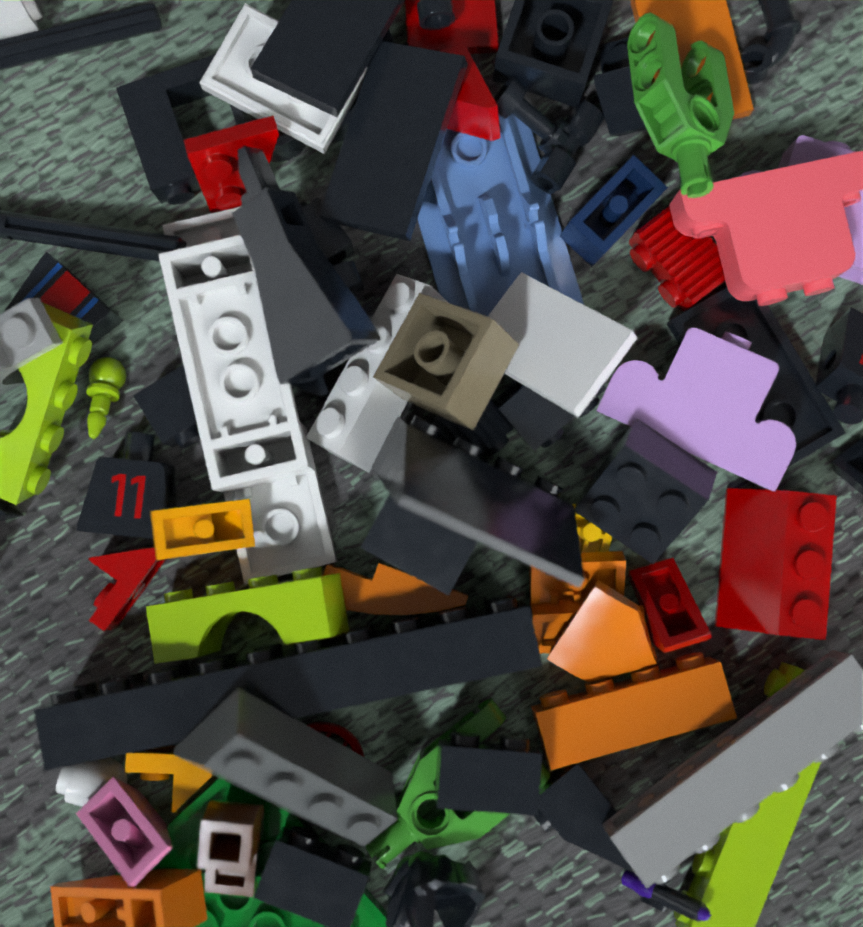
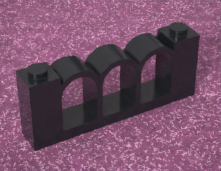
[116,29,394,205]

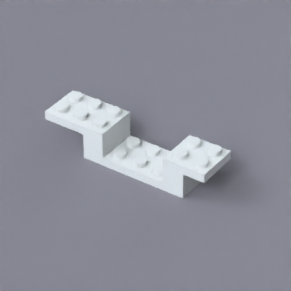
[159,207,338,584]

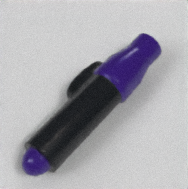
[621,870,711,922]

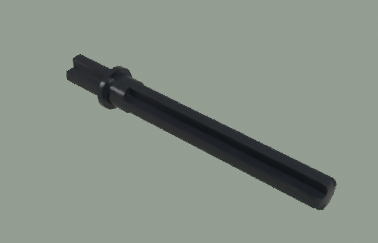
[0,3,162,71]
[0,207,187,261]

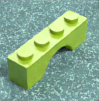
[0,302,93,505]
[146,567,349,664]

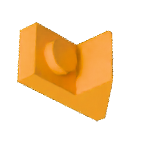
[150,499,255,560]
[125,745,213,813]

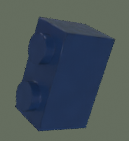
[560,155,668,267]

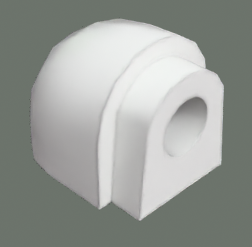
[56,757,128,807]

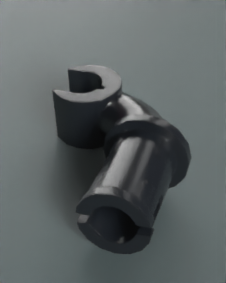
[741,0,801,84]

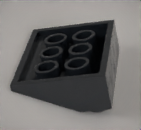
[372,415,585,588]

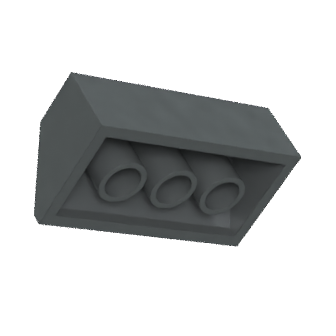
[174,688,397,846]

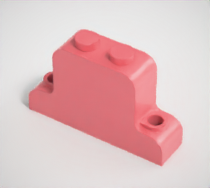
[669,151,863,306]

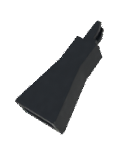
[232,146,381,385]

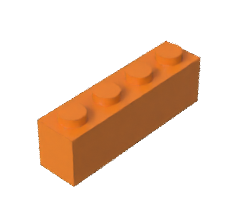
[531,652,737,770]

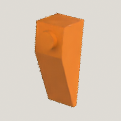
[50,868,207,927]

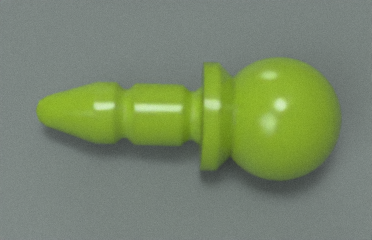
[86,357,126,439]

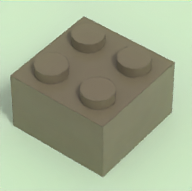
[373,293,519,430]

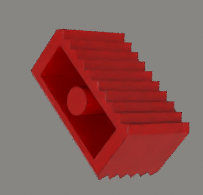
[628,206,726,312]

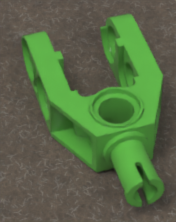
[627,13,734,198]
[365,698,551,869]

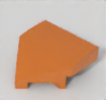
[547,580,658,682]

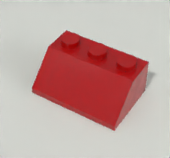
[715,488,837,640]

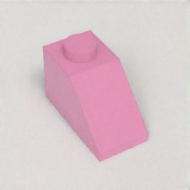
[76,777,172,887]

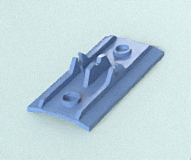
[417,114,584,375]

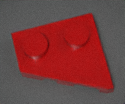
[184,115,279,213]

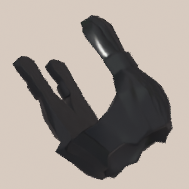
[382,851,486,927]

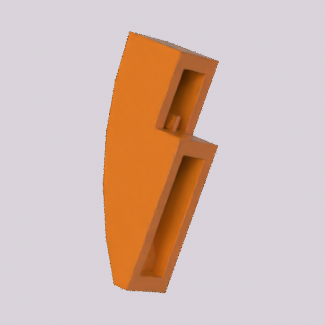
[323,562,468,615]

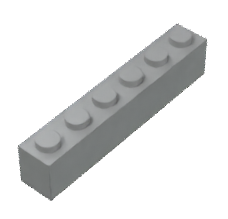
[602,650,863,888]

